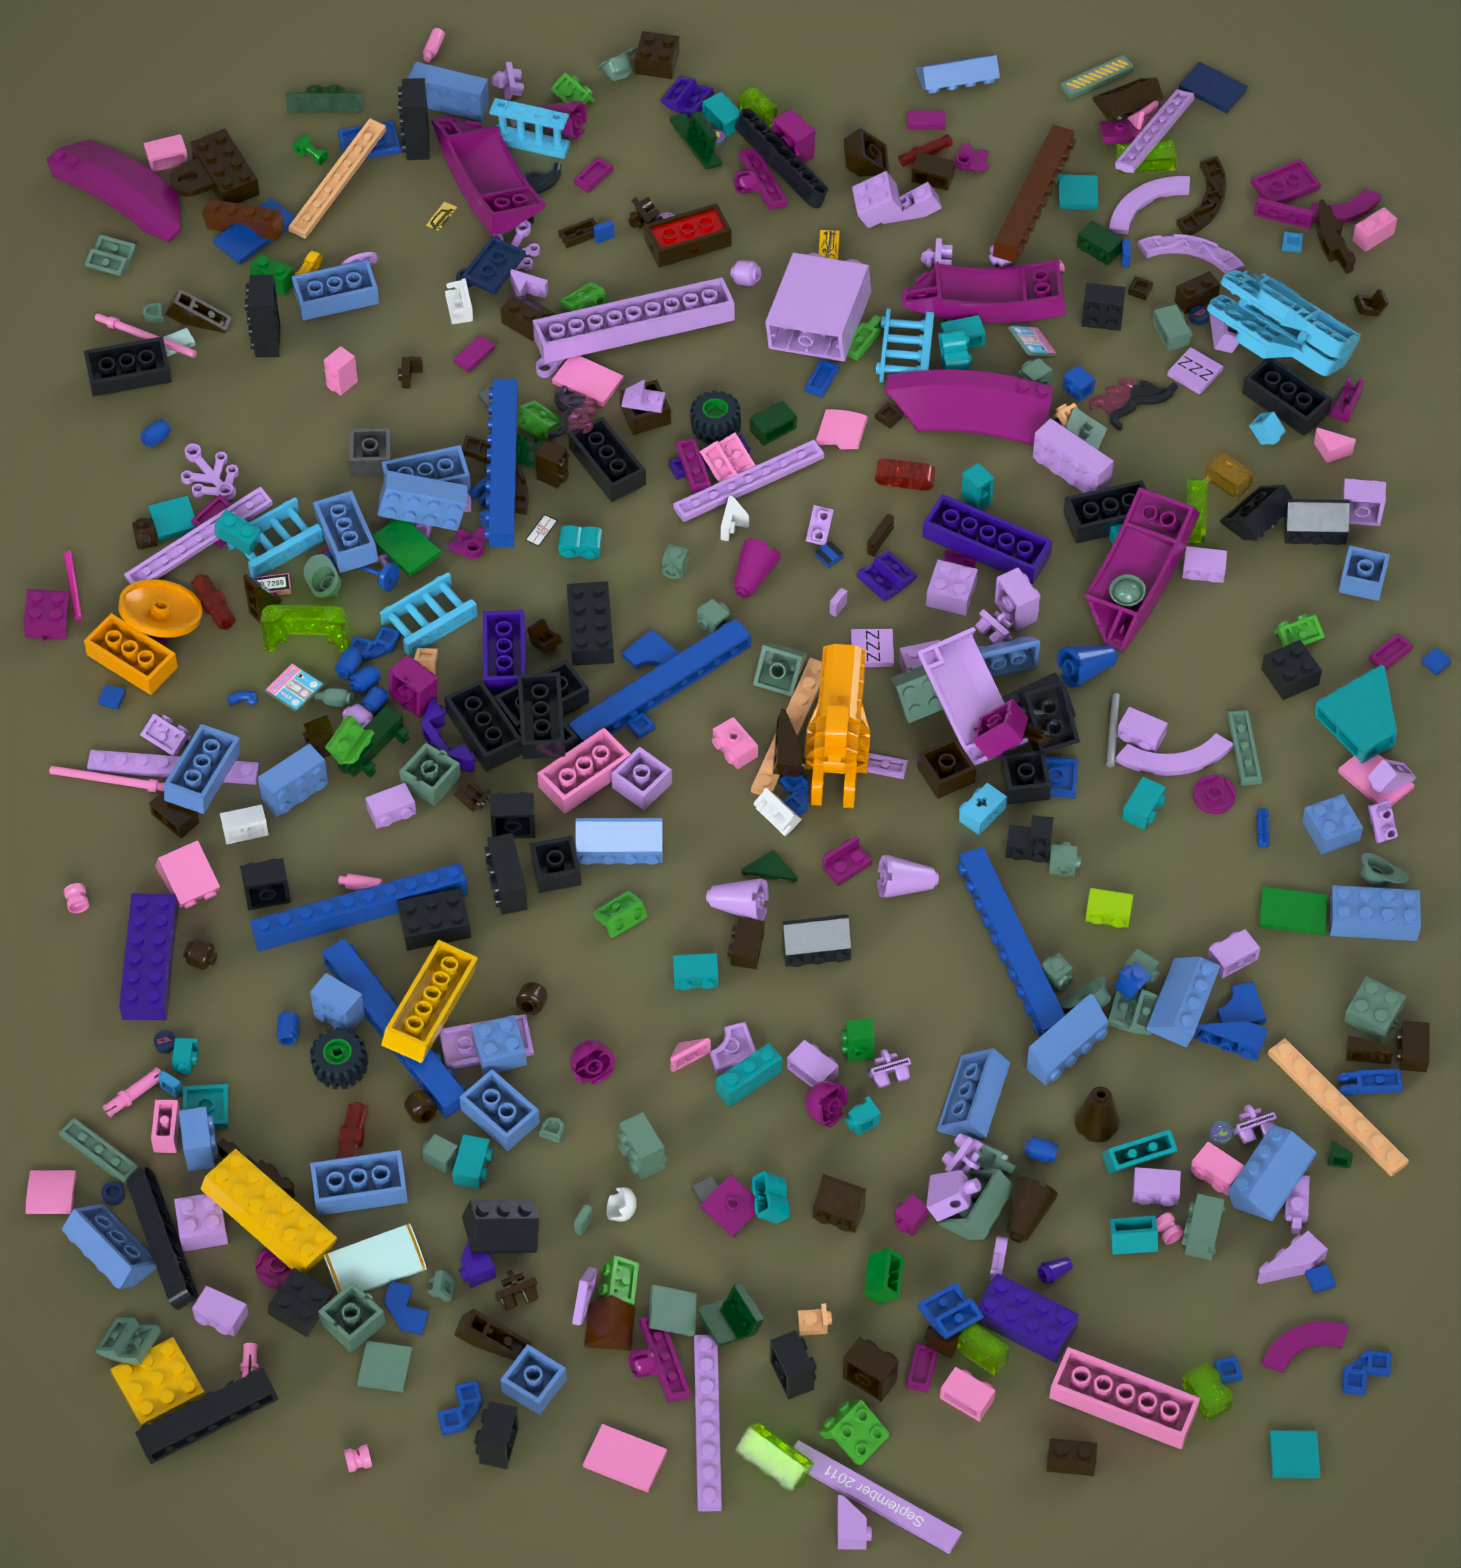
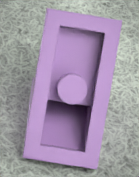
[510,269,548,299]
[622,380,665,413]

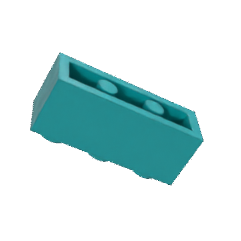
[716,1043,782,1107]
[1101,1129,1178,1175]

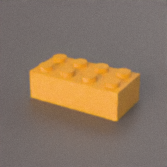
[84,613,178,695]

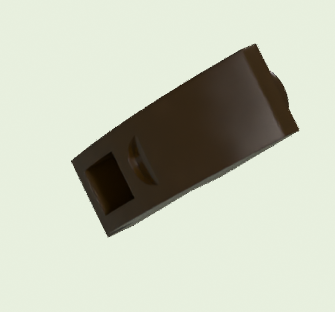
[1316,199,1356,274]
[217,1138,295,1198]

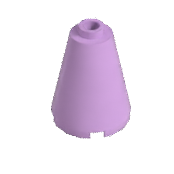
[877,855,939,898]
[706,878,769,921]

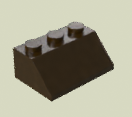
[1092,77,1164,121]

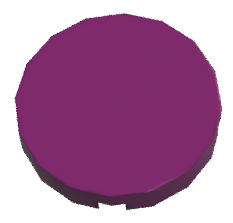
[1193,775,1236,814]
[255,1248,292,1289]

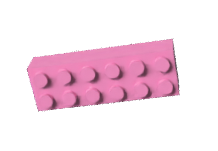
[1049,1347,1200,1450]

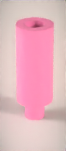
[423,28,445,62]
[338,873,383,891]

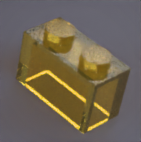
[1205,452,1254,500]

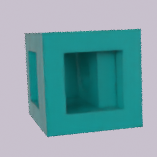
[172,1038,200,1074]
[844,1096,881,1136]

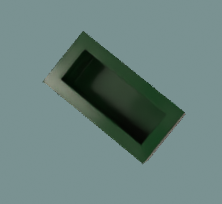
[1077,220,1123,265]
[750,401,797,446]

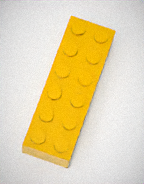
[381,940,478,1063]
[201,1149,337,1274]

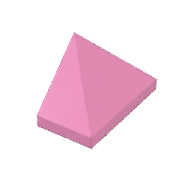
[1127,100,1158,130]
[670,1038,711,1072]

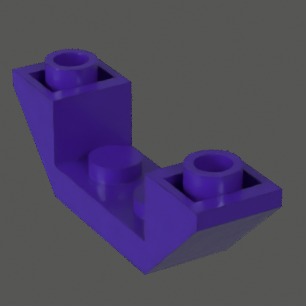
[421,699,476,773]

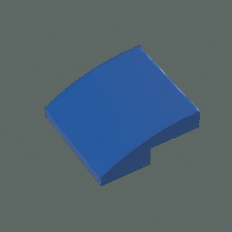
[917,1282,984,1339]

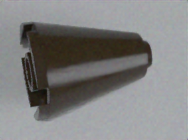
[1075,1086,1120,1142]
[1006,1176,1058,1243]

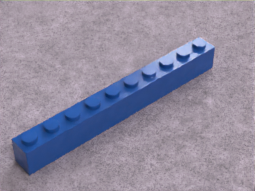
[485,379,518,547]
[568,619,751,745]
[956,847,1065,1037]
[250,862,468,952]
[322,939,467,1119]

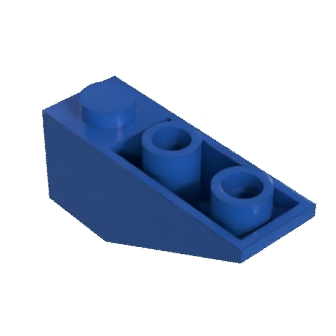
[1195,1021,1268,1061]

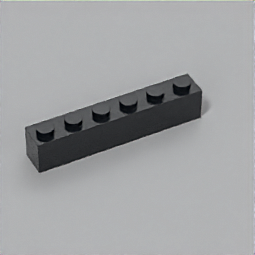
[135,1368,279,1464]

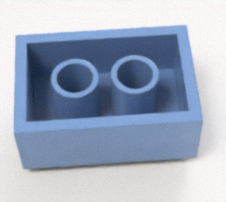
[257,743,328,818]
[459,1069,540,1151]

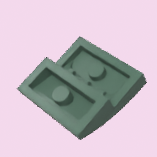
[84,235,137,277]
[1107,988,1159,1035]
[95,1318,161,1365]

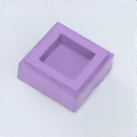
[829,588,847,617]

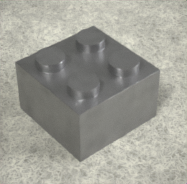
[349,428,392,476]

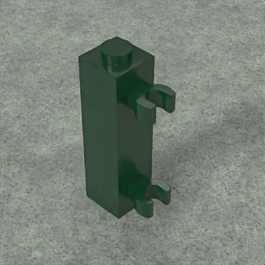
[338,705,410,777]

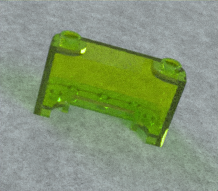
[261,605,351,652]

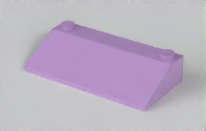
[917,627,1028,766]

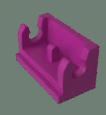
[1329,377,1364,423]

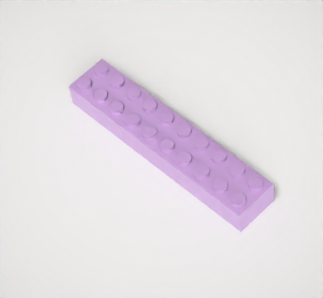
[533,277,735,363]

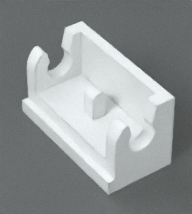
[445,279,473,324]
[754,788,802,837]
[220,804,269,845]

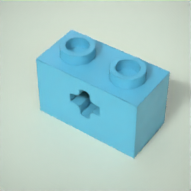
[959,783,1007,835]

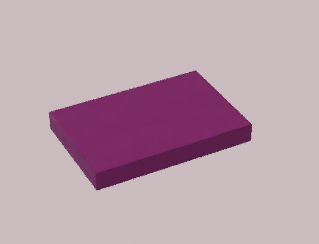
[1251,159,1321,204]

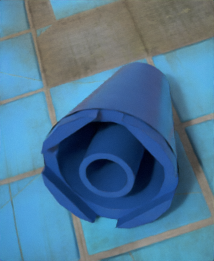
[1057,645,1118,688]

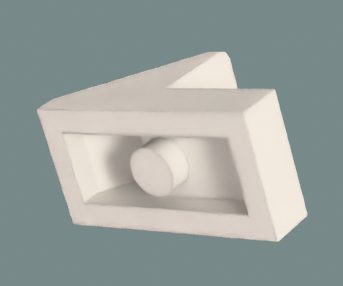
[721,496,749,541]

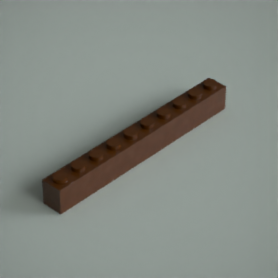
[993,125,1076,263]

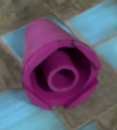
[537,101,587,140]
[733,538,781,598]

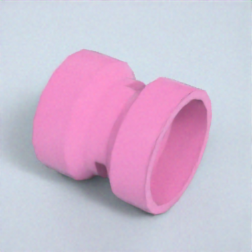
[64,883,89,913]
[1156,1212,1184,1245]
[344,1444,372,1473]

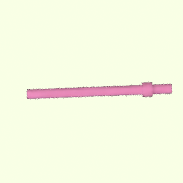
[95,313,197,358]
[50,766,164,793]

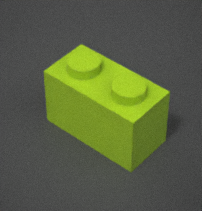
[1085,888,1133,928]

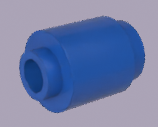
[140,419,171,448]
[335,647,362,679]
[349,665,381,694]
[360,686,389,717]
[276,1011,300,1045]
[1024,1136,1059,1163]

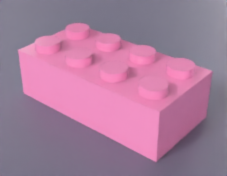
[537,728,631,814]

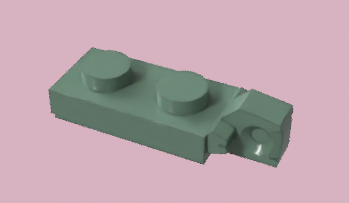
[954,1134,1018,1174]

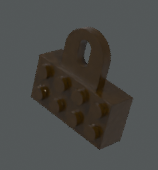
[169,129,260,203]

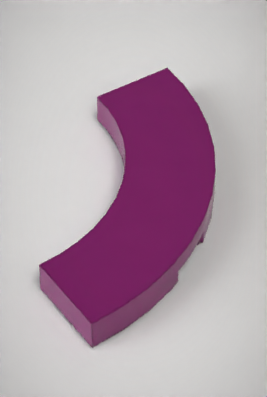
[1309,188,1382,223]
[1261,1321,1349,1373]

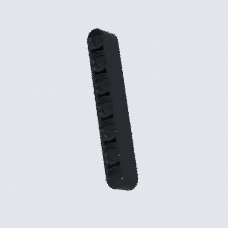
[735,108,828,208]
[126,1166,198,1310]

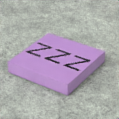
[1167,347,1223,395]
[851,629,894,667]

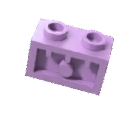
[140,714,193,756]

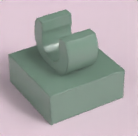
[427,1270,456,1302]

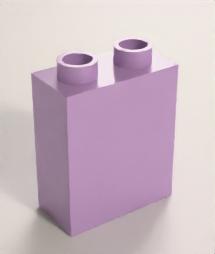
[765,253,872,362]

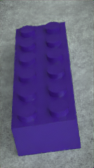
[923,494,1053,584]
[119,893,178,1020]

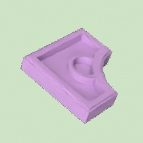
[710,1022,756,1074]
[572,1267,598,1326]

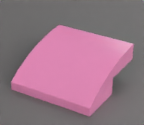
[816,409,868,450]
[700,433,756,482]
[25,1170,76,1214]

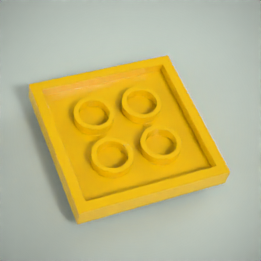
[110,1337,205,1427]

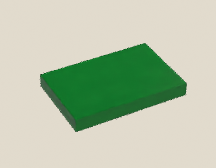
[372,519,442,577]
[1259,887,1328,935]

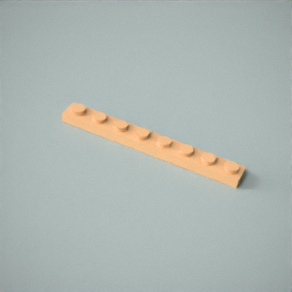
[288,118,386,239]
[751,658,822,795]
[1268,1038,1409,1177]

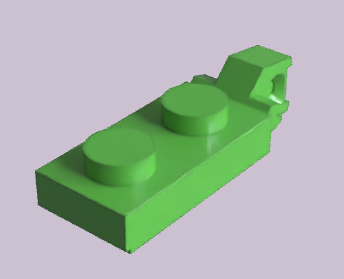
[847,315,882,361]

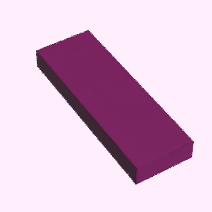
[1254,197,1314,229]
[675,438,711,493]

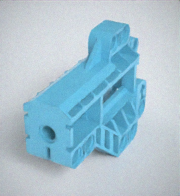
[1207,270,1361,376]

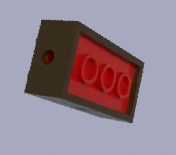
[644,203,731,268]

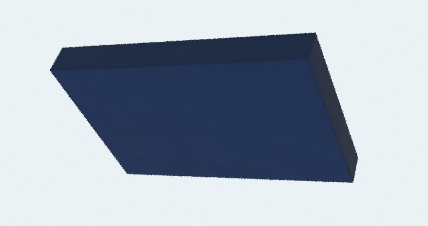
[1179,62,1248,113]
[461,236,526,295]

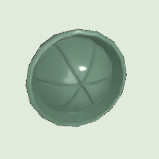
[1109,574,1146,608]

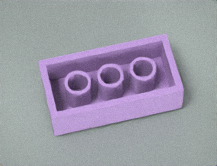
[1033,418,1114,493]

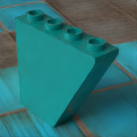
[1314,665,1397,763]

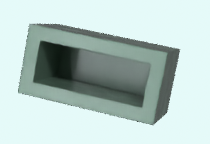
[1152,304,1193,352]

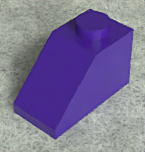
[459,1241,496,1288]

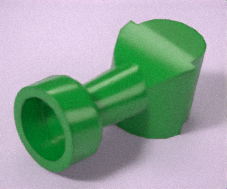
[292,135,329,165]

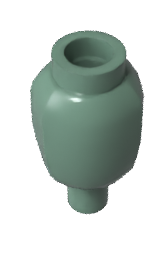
[314,688,354,708]

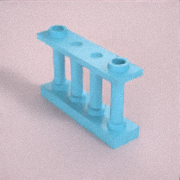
[489,98,570,159]
[876,308,934,383]
[227,497,323,578]
[380,572,478,657]

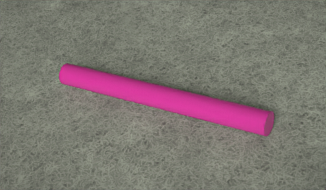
[64,551,82,621]

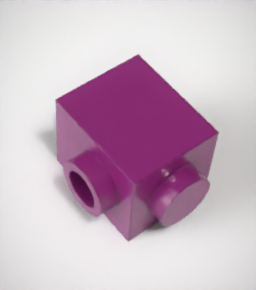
[894,1194,929,1236]

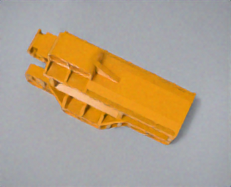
[804,644,870,808]

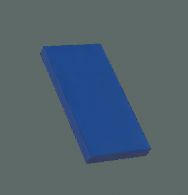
[213,198,295,264]

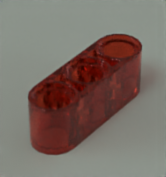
[875,458,936,491]

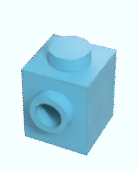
[1249,412,1286,445]

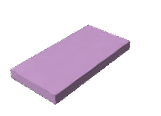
[439,1014,534,1070]

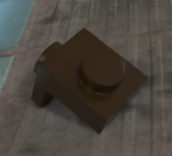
[1353,289,1389,316]
[398,356,423,388]
[132,518,157,549]
[527,619,562,653]
[454,778,491,812]

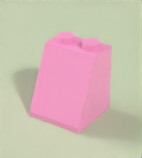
[155,840,220,909]

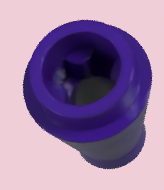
[1037,1257,1073,1284]

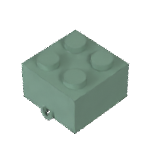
[890,665,943,723]
[399,743,461,806]
[1344,976,1406,1042]
[617,1112,668,1180]
[1182,1194,1225,1260]
[318,1282,386,1353]

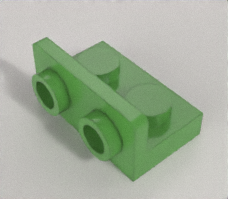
[550,72,596,104]
[559,282,608,311]
[517,400,560,442]
[1273,613,1325,647]
[325,715,374,764]
[593,890,647,938]
[599,1255,639,1306]

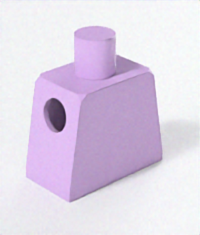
[926,1170,981,1222]

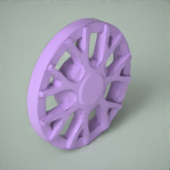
[342,252,378,266]

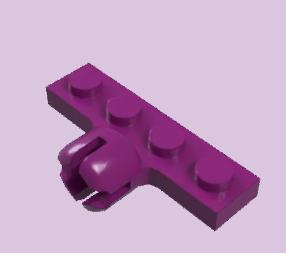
[733,148,788,210]
[629,1316,691,1403]

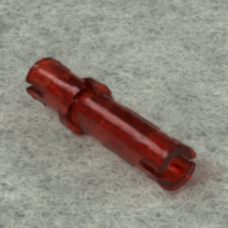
[898,134,953,167]

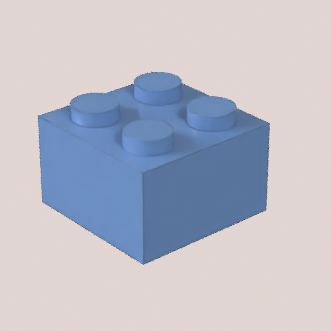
[1338,546,1390,601]
[1302,794,1363,855]
[310,973,365,1033]
[471,1015,527,1076]
[179,1107,219,1172]
[500,1344,567,1415]

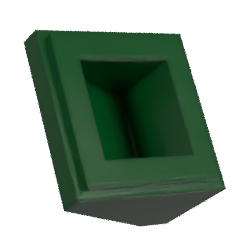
[1328,1141,1353,1168]

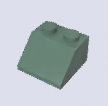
[753,642,808,697]

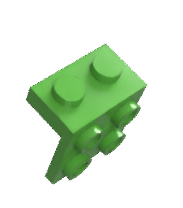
[819,1399,889,1465]

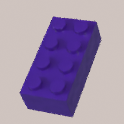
[483,610,526,694]
[976,1273,1079,1363]

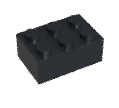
[1017,681,1080,753]
[484,833,527,915]
[397,888,471,951]

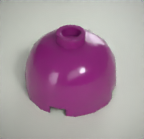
[570,1039,616,1084]
[805,1081,848,1127]

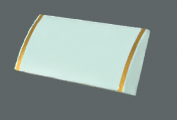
[324,1223,427,1294]

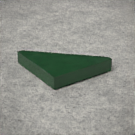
[741,850,797,883]

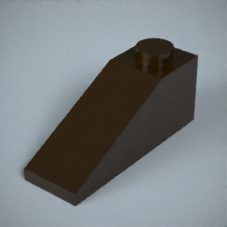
[165,288,232,333]
[243,574,281,625]
[772,709,806,778]
[454,1308,532,1361]

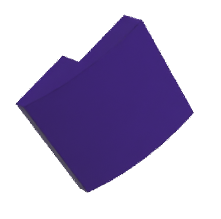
[660,76,715,117]
[856,551,917,601]

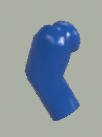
[226,690,258,706]

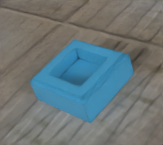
[1282,231,1303,253]
[158,1071,183,1098]

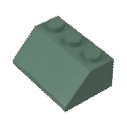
[937,1169,1013,1240]

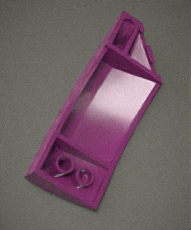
[431,116,546,235]
[46,139,182,242]
[902,260,1066,323]
[885,370,1053,446]
[1084,487,1200,652]

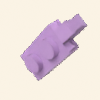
[1284,1175,1310,1235]

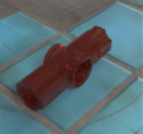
[191,574,236,630]
[336,1102,368,1159]

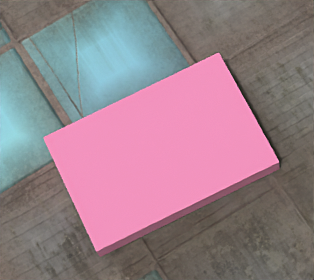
[552,356,624,407]
[1338,754,1414,806]
[583,1424,667,1493]

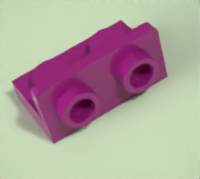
[822,836,873,886]

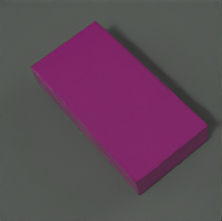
[907,110,945,129]
[574,157,613,193]
[454,335,495,373]
[1368,633,1413,671]
[906,1343,938,1393]

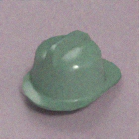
[598,48,637,81]
[304,554,342,598]
[1360,853,1409,888]
[1061,976,1111,1009]

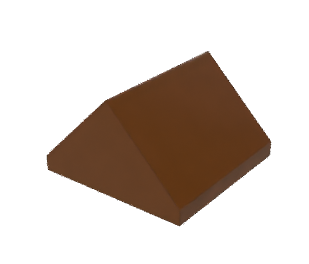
[584,1295,636,1351]

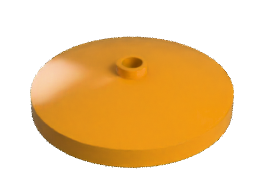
[118,579,202,637]

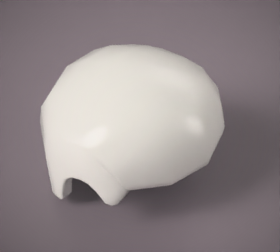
[607,1187,637,1222]

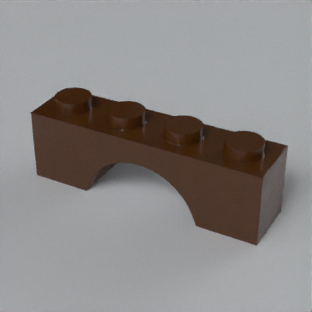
[202,199,285,240]

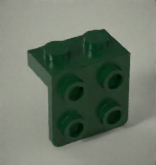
[697,1282,764,1346]

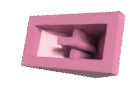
[1314,428,1356,464]

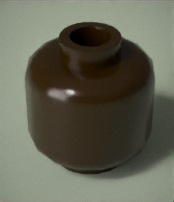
[183,938,218,970]
[516,982,548,1015]
[404,1090,437,1123]

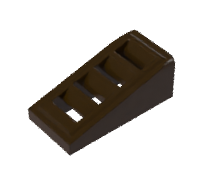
[1346,1036,1394,1064]

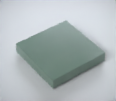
[649,1285,697,1337]
[357,1341,413,1393]

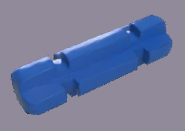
[1256,808,1270,848]

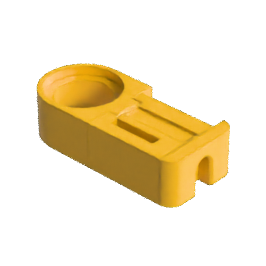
[295,250,322,276]

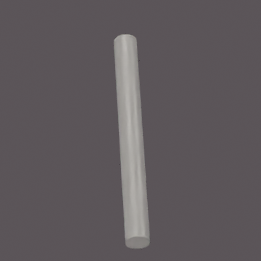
[1106,693,1120,767]

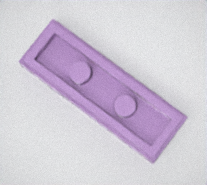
[868,753,908,779]

